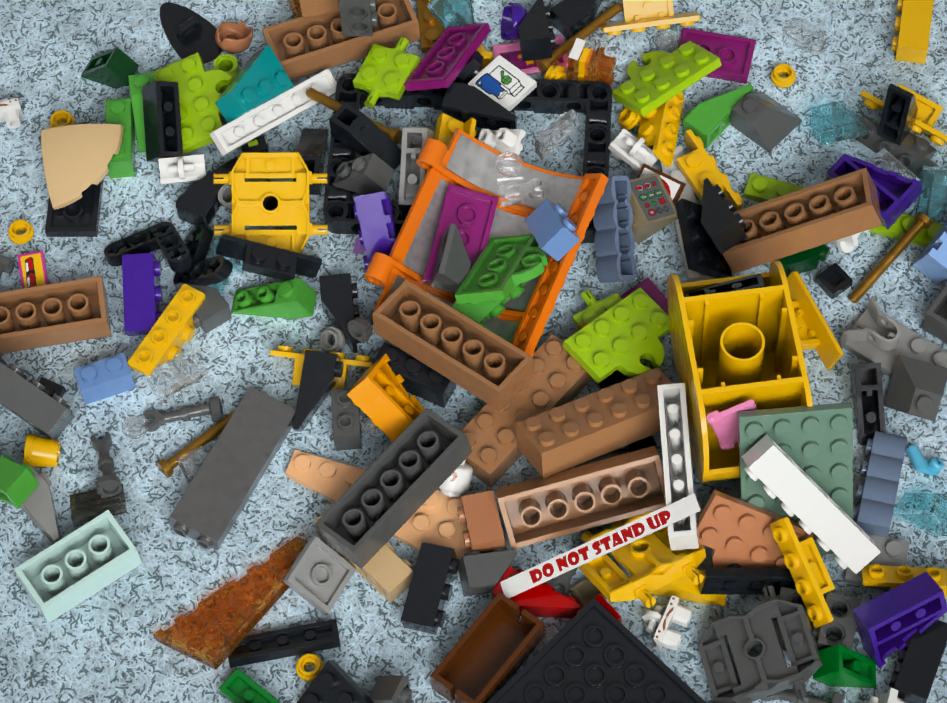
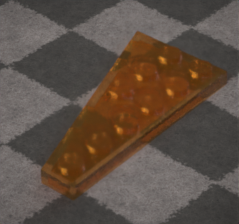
[153,536,308,670]

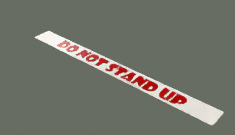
[500,493,701,598]

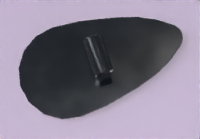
[160,2,222,64]

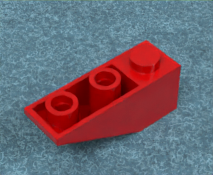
[492,566,581,619]

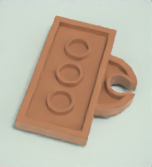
[697,490,815,569]

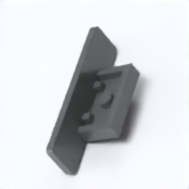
[852,116,945,191]

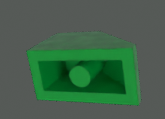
[813,644,876,688]

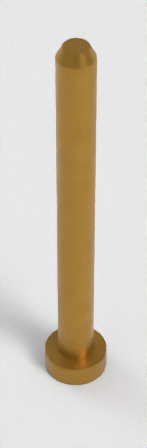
[535,3,623,74]
[306,88,402,145]
[849,212,933,303]
[157,409,236,478]

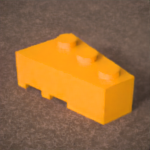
[347,353,424,443]

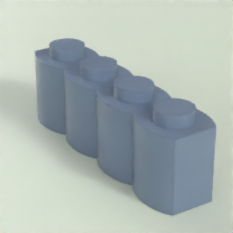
[593,176,637,283]
[853,431,908,538]

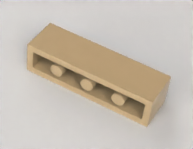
[314,509,414,603]

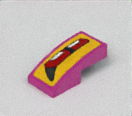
[17,250,49,289]

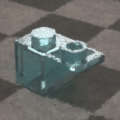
[812,101,869,145]

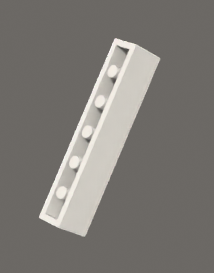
[657,383,699,551]
[742,434,881,574]

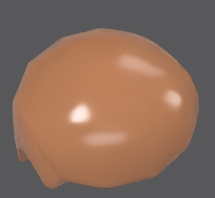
[215,22,253,54]

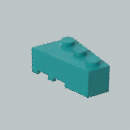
[215,44,294,123]

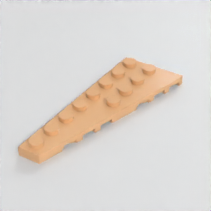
[285,450,499,573]

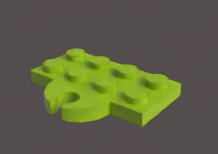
[612,41,722,117]
[153,52,234,155]
[562,287,670,383]

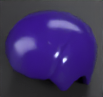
[501,2,528,40]

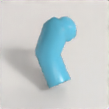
[905,444,944,476]

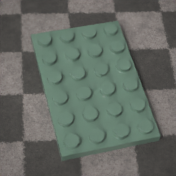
[738,402,853,555]

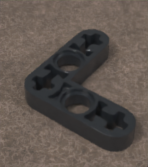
[104,222,193,272]
[173,222,233,286]

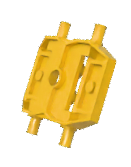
[214,152,328,254]
[579,511,706,608]

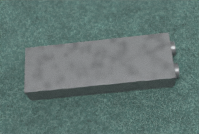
[170,386,296,551]

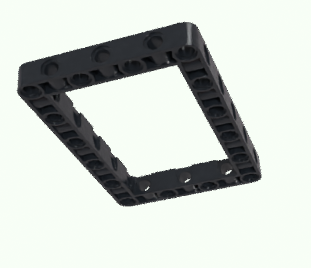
[323,73,612,243]

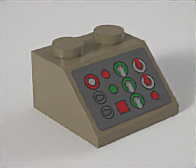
[629,173,678,243]

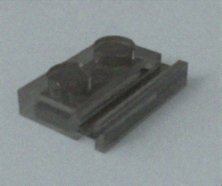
[70,484,127,524]

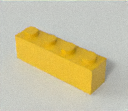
[891,0,934,64]

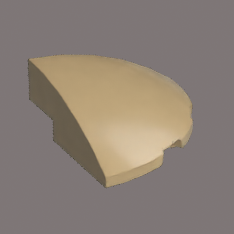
[41,124,123,210]

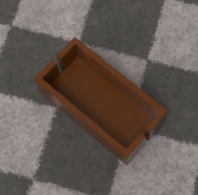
[430,592,545,703]

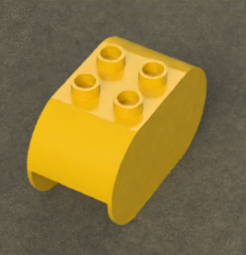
[667,260,813,483]

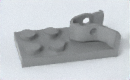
[840,296,947,377]

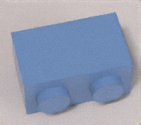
[525,198,580,261]
[73,352,136,405]

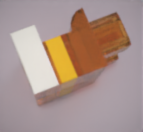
[567,38,616,87]

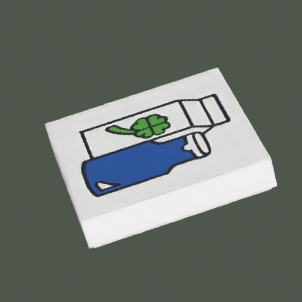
[468,55,537,111]

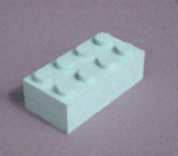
[14,510,142,623]

